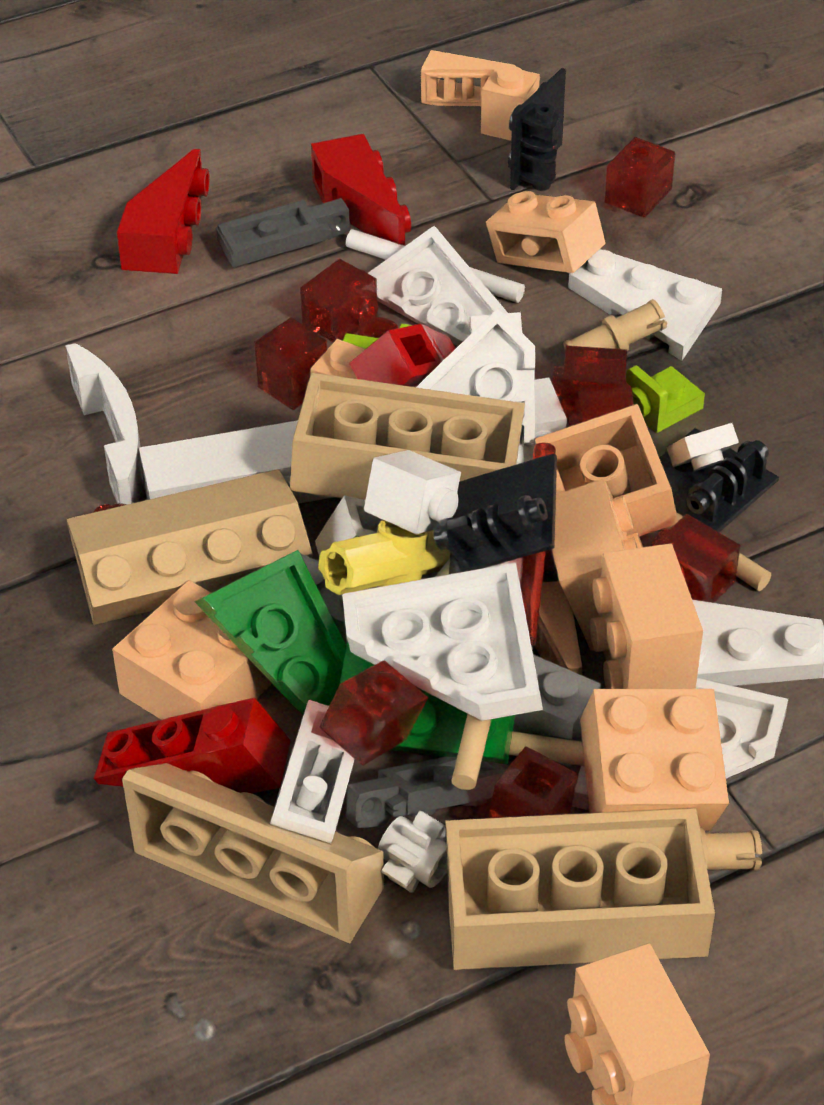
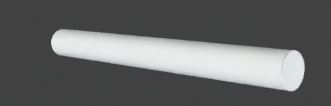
[346,229,525,303]

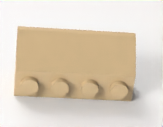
[290,372,525,500]
[67,469,313,625]
[122,763,384,943]
[445,808,715,970]

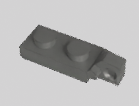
[216,198,350,268]
[345,756,513,828]

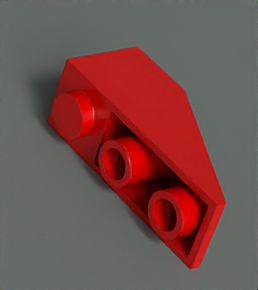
[311,133,412,246]
[117,149,210,274]
[349,324,456,387]
[94,697,291,794]

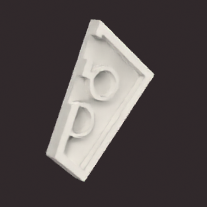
[356,226,508,346]
[568,249,722,361]
[692,600,824,686]

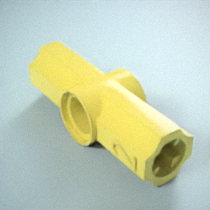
[318,520,450,595]

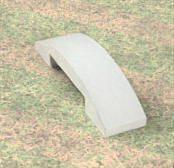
[66,343,143,507]

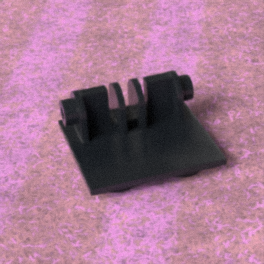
[508,68,566,191]
[659,428,779,537]
[433,453,557,574]

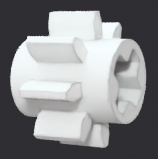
[378,811,447,893]

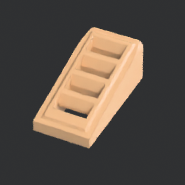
[421,50,516,106]
[524,581,582,675]

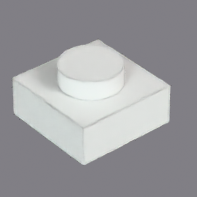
[667,423,739,471]

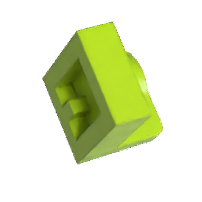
[624,365,705,433]

